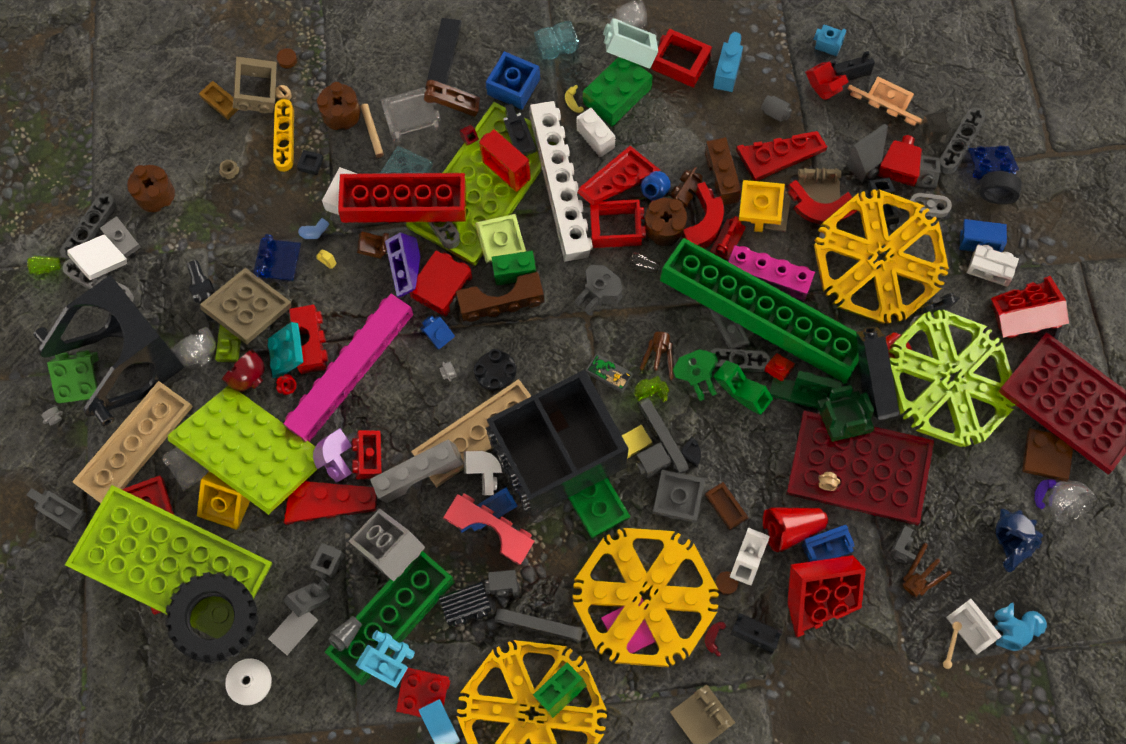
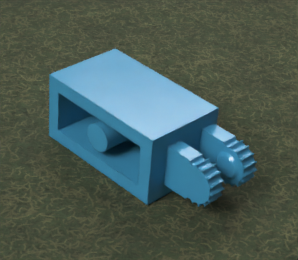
[713,32,743,92]

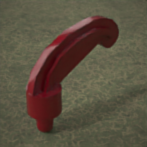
[705,622,726,657]

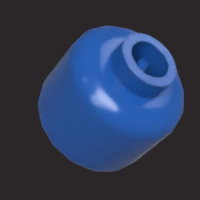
[641,171,671,201]

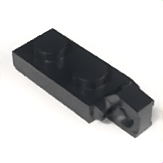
[503,104,536,156]

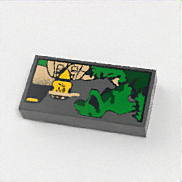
[586,353,633,393]

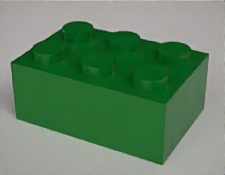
[583,57,653,127]

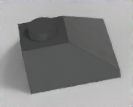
[847,124,888,183]

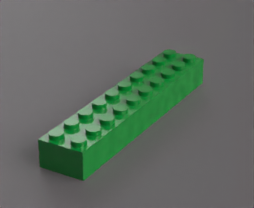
[660,238,859,384]

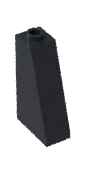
[856,327,899,420]

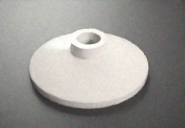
[226,659,272,705]

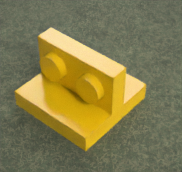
[739,180,785,232]

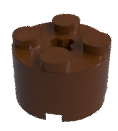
[317,82,360,130]
[127,165,175,212]
[644,198,687,246]

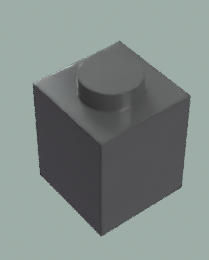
[635,443,671,479]

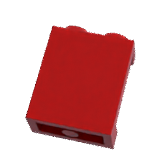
[410,251,473,317]

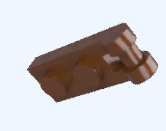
[424,80,480,117]

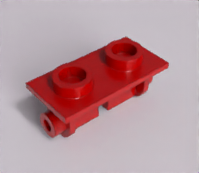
[710,216,746,261]

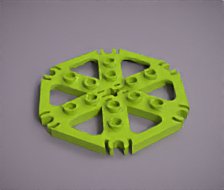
[888,310,1015,447]

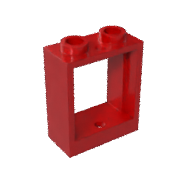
[651,29,712,88]
[479,129,531,192]
[590,199,646,248]

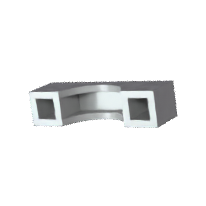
[370,439,464,503]

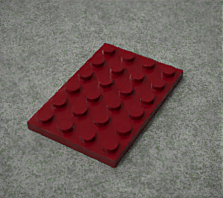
[998,332,1126,475]
[786,410,934,526]

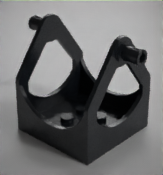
[33,275,185,427]

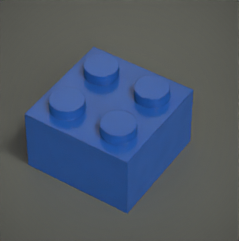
[486,51,540,110]

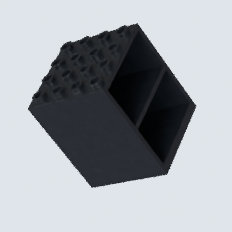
[485,369,629,516]

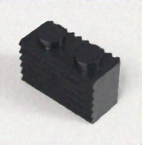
[439,582,492,627]

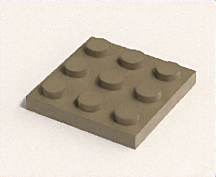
[200,268,291,345]

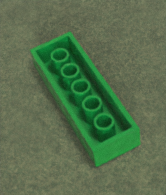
[325,551,455,686]

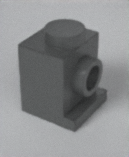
[310,543,346,581]
[485,570,519,598]

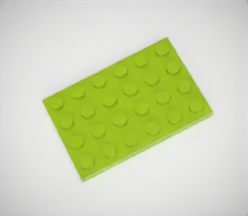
[168,386,317,515]

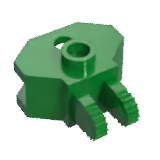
[673,349,718,401]

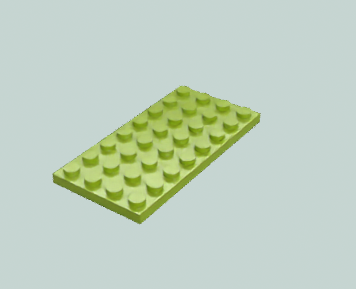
[406,102,557,266]
[65,485,273,639]

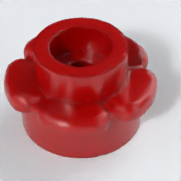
[276,374,297,395]

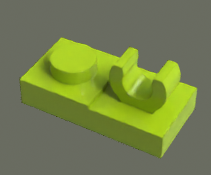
[215,325,241,362]

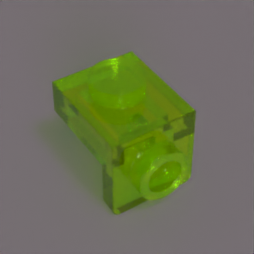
[635,376,669,402]

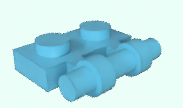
[356,630,415,688]

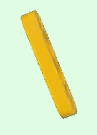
[273,99,294,172]

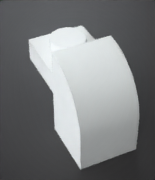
[464,451,502,495]
[730,528,770,585]

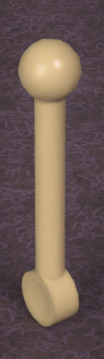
[943,621,962,669]

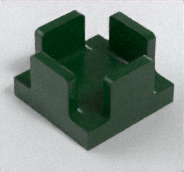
[816,385,874,442]

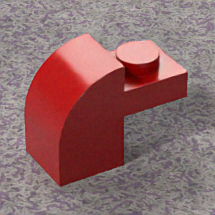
[805,62,848,100]

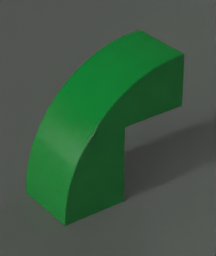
[714,360,773,415]

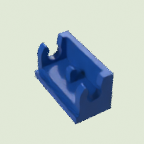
[959,219,1007,253]
[802,525,854,562]

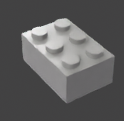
[349,509,425,582]

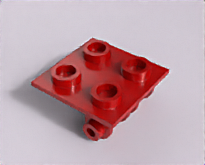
[396,668,450,717]

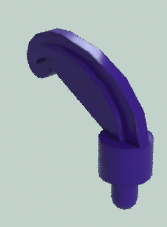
[1034,480,1062,509]

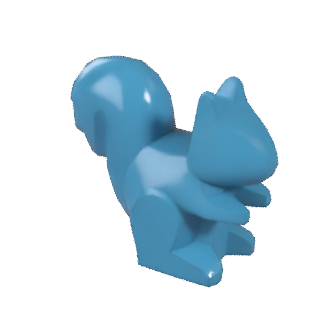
[994,603,1047,651]

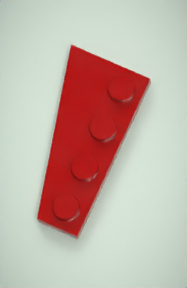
[736,131,827,181]
[577,146,660,205]
[284,481,378,525]

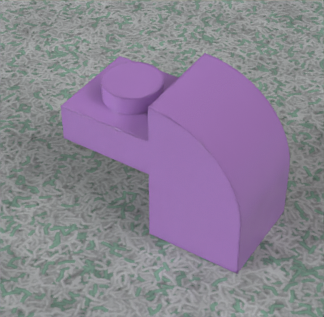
[313,428,352,483]

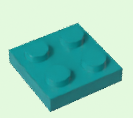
[268,322,303,378]

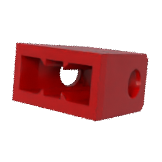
[877,135,922,186]

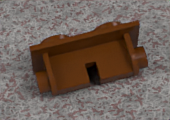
[669,167,703,208]

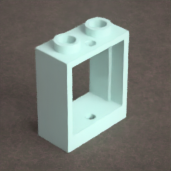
[603,18,658,69]

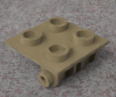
[798,168,841,204]
[670,685,735,744]

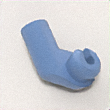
[298,218,329,239]

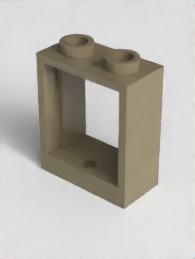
[232,57,277,113]

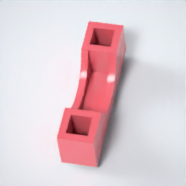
[443,493,535,565]

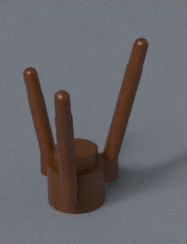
[640,332,673,380]
[902,543,951,597]

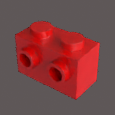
[351,430,382,479]

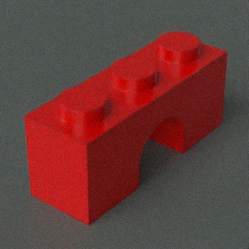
[289,304,328,374]

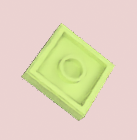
[475,214,526,263]

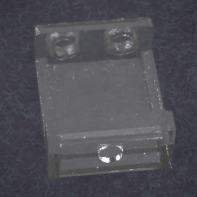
[381,87,441,143]

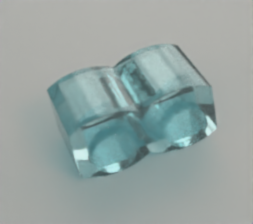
[534,21,579,59]

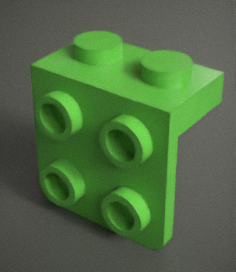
[47,350,99,403]

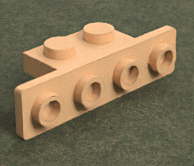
[848,77,923,126]

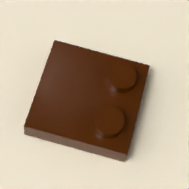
[1022,429,1073,482]

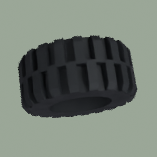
[165,572,258,664]

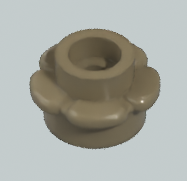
[219,160,239,179]

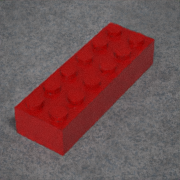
[338,173,466,223]

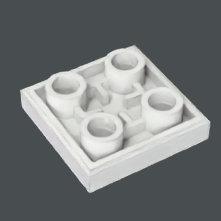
[67,234,127,280]

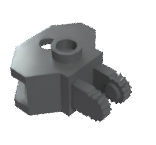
[575,265,622,314]

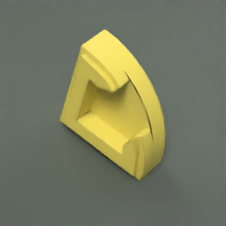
[316,250,337,269]

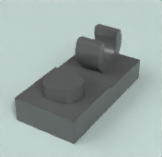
[284,579,331,617]

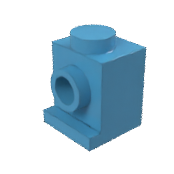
[814,25,847,56]

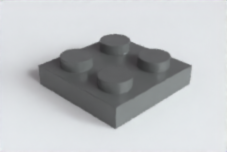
[653,470,705,523]

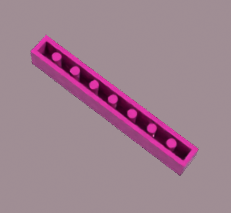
[283,294,413,442]

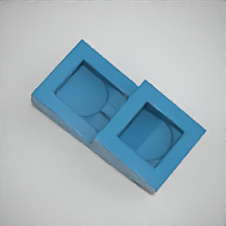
[419,699,460,744]

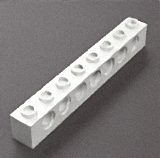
[529,101,593,262]

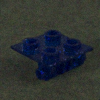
[968,145,1019,180]
[253,234,301,281]

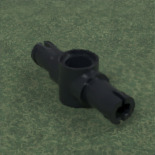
[186,260,215,321]

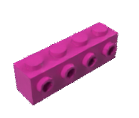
[729,245,815,302]

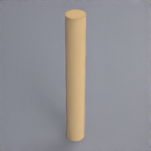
[360,104,384,158]

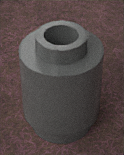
[761,95,792,122]

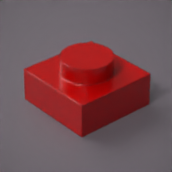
[764,353,795,382]

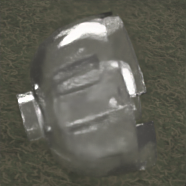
[607,0,648,29]
[172,327,216,367]
[1048,481,1097,524]

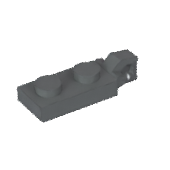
[26,488,87,533]

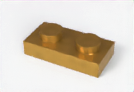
[199,81,239,120]

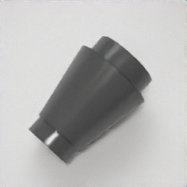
[328,616,362,652]

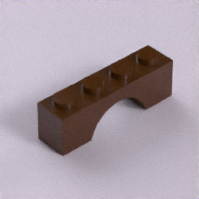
[456,272,545,322]

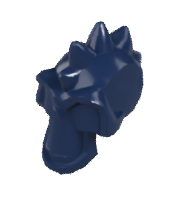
[996,509,1043,572]

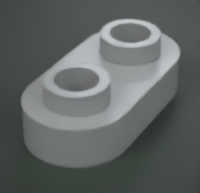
[910,193,952,218]

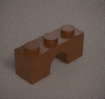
[705,137,741,205]

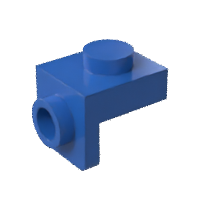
[420,316,455,349]

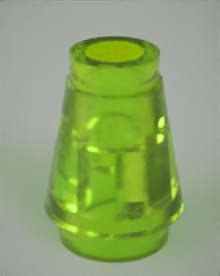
[27,255,60,275]

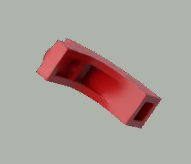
[787,180,858,224]
[682,182,724,249]

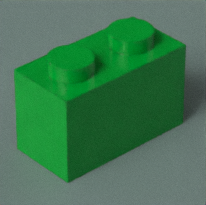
[492,251,536,286]

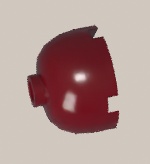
[222,349,265,391]

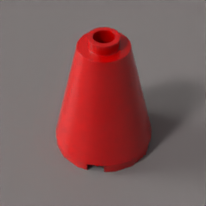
[763,507,828,552]

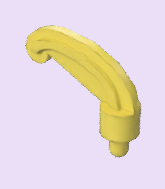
[565,85,584,113]

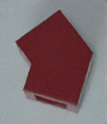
[460,125,479,146]

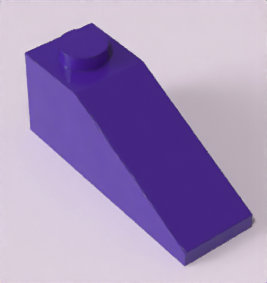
[385,232,421,298]

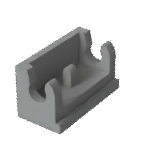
[268,611,318,656]

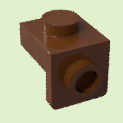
[357,231,389,259]

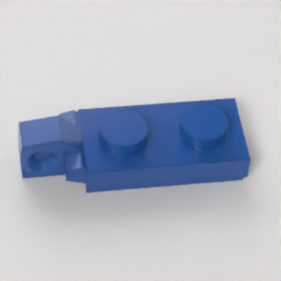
[459,487,517,533]

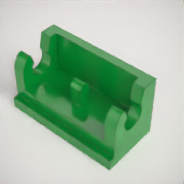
[533,662,587,718]

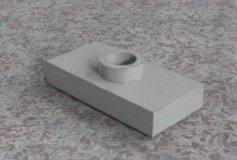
[100,216,141,258]

